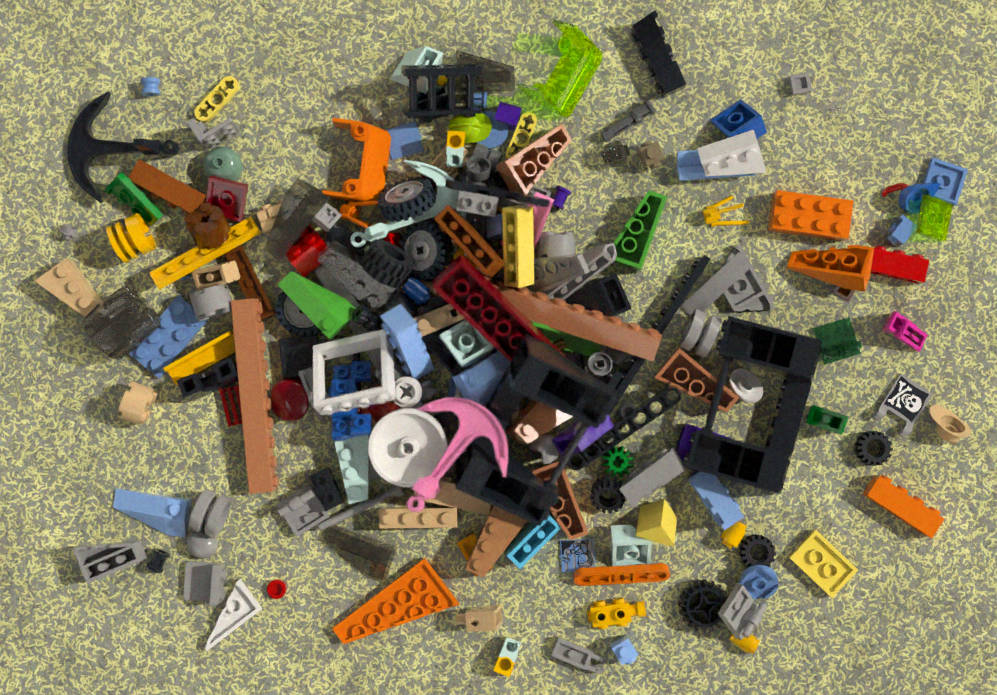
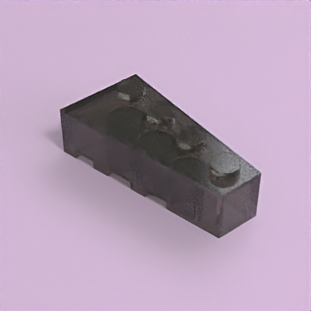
[317,240,400,312]

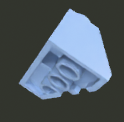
[453,351,510,405]

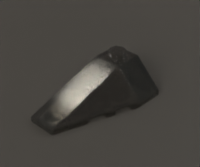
[319,525,398,583]

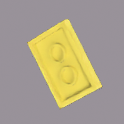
[789,529,858,598]

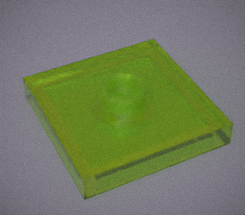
[916,195,953,241]

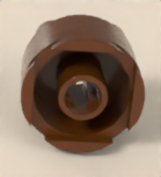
[185,203,231,249]

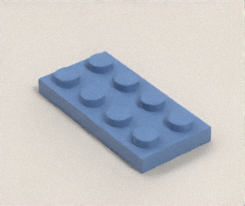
[129,295,208,378]

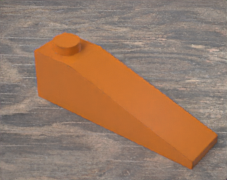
[787,245,874,292]

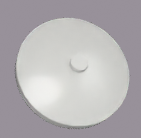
[368,408,448,487]

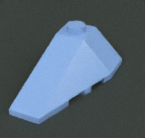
[113,488,192,538]

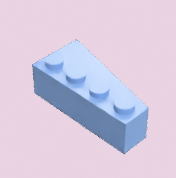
[381,304,434,380]

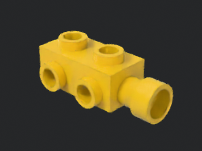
[587,597,646,630]

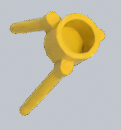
[702,196,749,227]

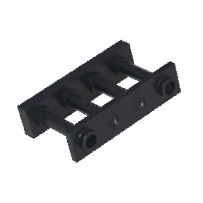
[401,64,482,119]

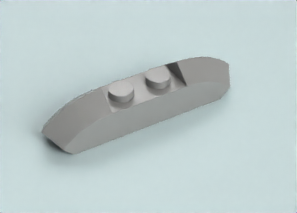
[542,243,617,300]

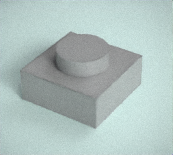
[788,72,812,96]

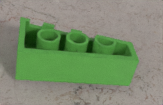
[614,190,667,272]

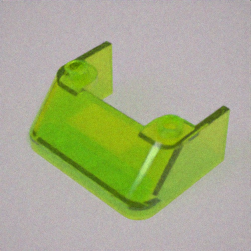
[516,19,602,117]

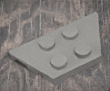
[721,244,776,312]

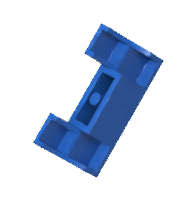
[328,361,372,441]

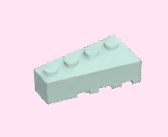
[331,428,370,504]

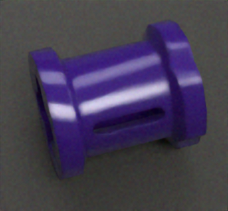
[552,185,571,210]

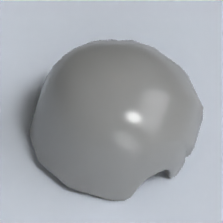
[186,529,218,559]

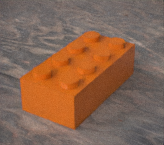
[768,190,854,241]

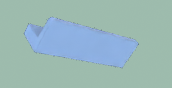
[677,150,756,181]

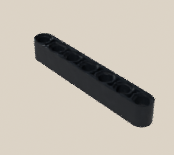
[567,385,681,470]

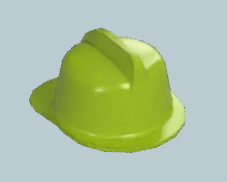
[448,113,492,143]

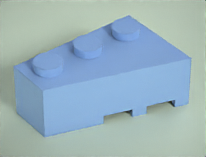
[687,471,744,530]

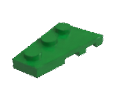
[104,172,163,226]

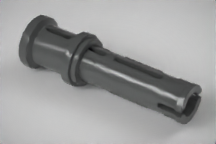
[600,99,656,143]

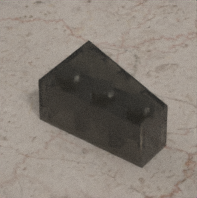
[456,50,515,93]

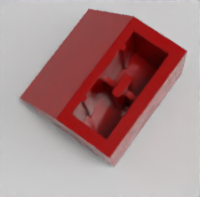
[279,222,334,277]

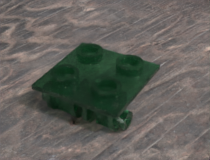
[813,317,862,365]

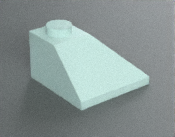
[439,319,494,367]
[610,525,652,566]

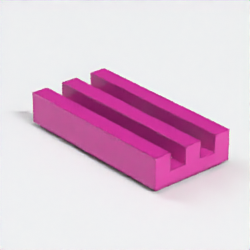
[894,319,927,352]

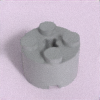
[537,231,575,258]
[189,285,232,322]

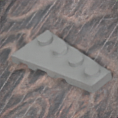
[526,254,590,293]

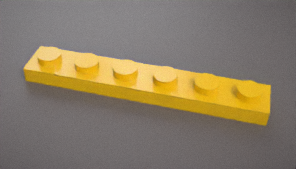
[149,216,261,290]

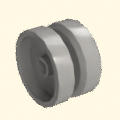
[679,309,721,358]
[189,488,232,538]

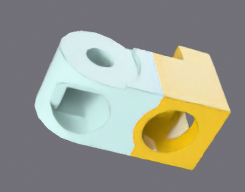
[446,131,466,168]
[493,637,521,677]

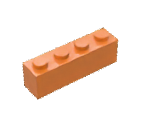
[862,474,945,538]

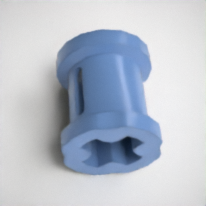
[474,92,487,109]

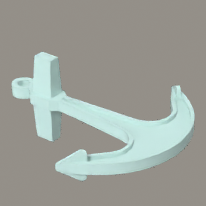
[350,159,466,262]

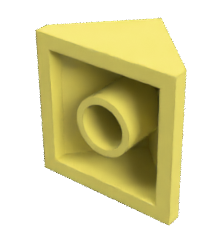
[636,499,677,547]

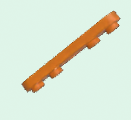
[573,563,670,586]

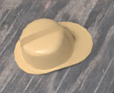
[929,404,971,445]

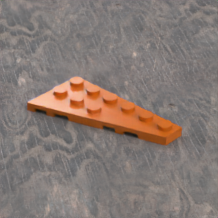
[332,558,460,644]

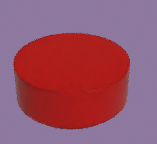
[267,579,287,599]

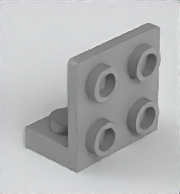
[187,118,239,149]

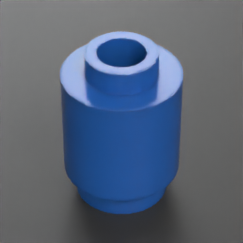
[401,277,431,305]

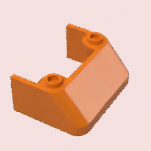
[322,118,391,202]

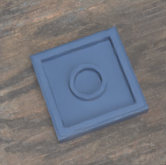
[922,157,968,206]

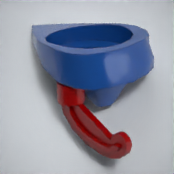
[881,183,941,214]

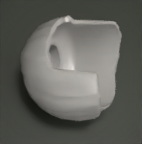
[527,433,559,464]

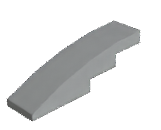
[681,252,752,316]

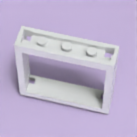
[313,329,395,415]

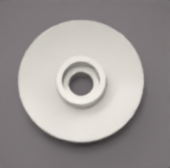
[729,369,763,403]

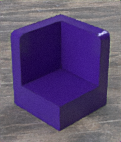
[495,101,522,131]

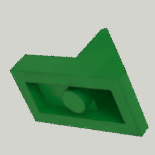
[806,405,849,435]

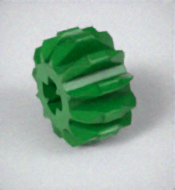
[601,446,634,478]

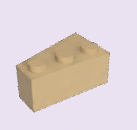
[35,258,106,318]

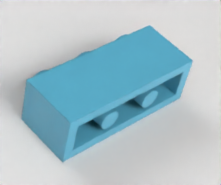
[504,515,561,569]

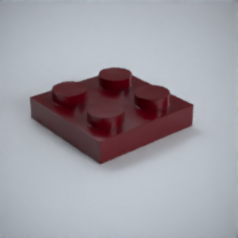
[206,175,249,222]

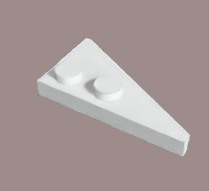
[205,579,263,651]

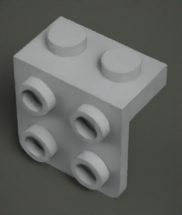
[183,561,227,605]

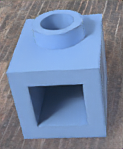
[610,635,638,665]

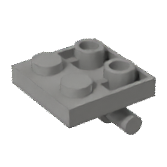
[277,483,330,537]
[718,584,767,640]

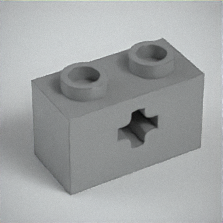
[456,190,499,217]

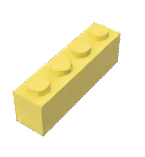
[502,205,534,288]

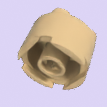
[117,381,158,425]

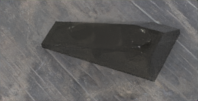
[264,178,329,262]

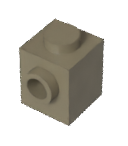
[637,141,665,170]

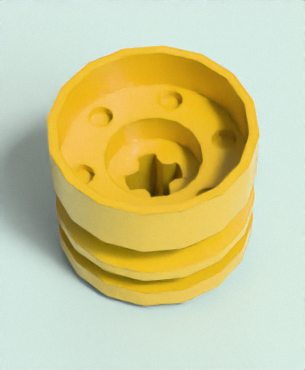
[106,213,156,263]

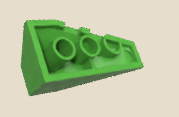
[278,271,355,340]

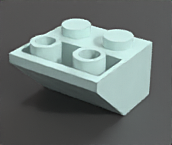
[391,46,443,94]

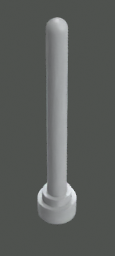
[317,484,405,530]

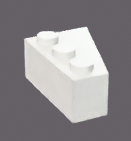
[697,130,767,176]

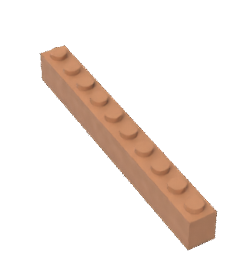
[484,275,662,362]
[231,298,279,494]

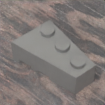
[620,447,686,508]
[72,540,147,584]

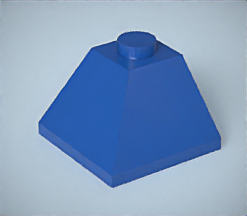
[710,99,767,139]

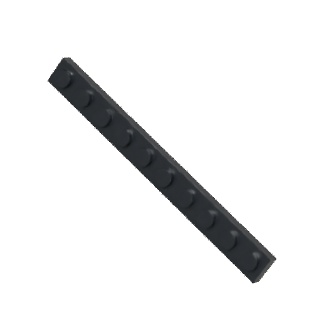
[607,255,710,415]

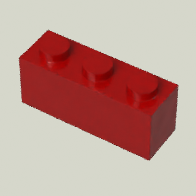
[871,246,930,284]

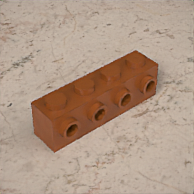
[434,205,506,277]

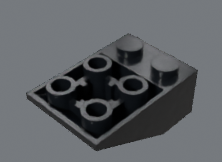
[565,273,632,317]

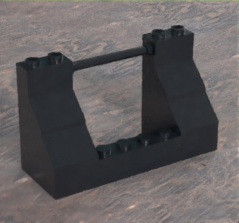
[684,316,822,494]
[455,334,617,526]

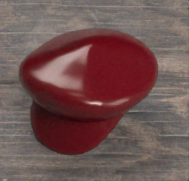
[270,376,309,421]

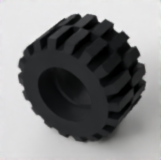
[360,239,414,288]

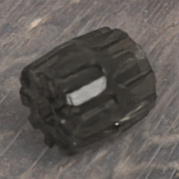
[82,286,160,360]

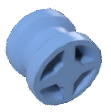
[140,77,160,97]

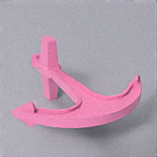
[407,397,508,512]

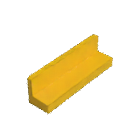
[163,331,236,386]

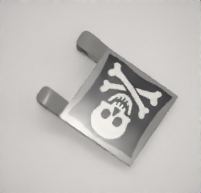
[873,373,933,437]

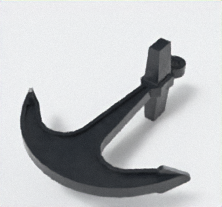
[67,92,179,204]

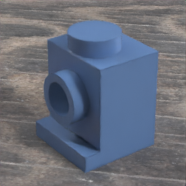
[886,214,917,246]

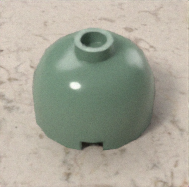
[204,147,243,181]

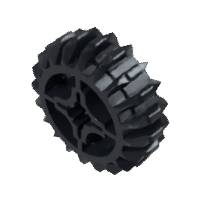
[678,579,728,632]

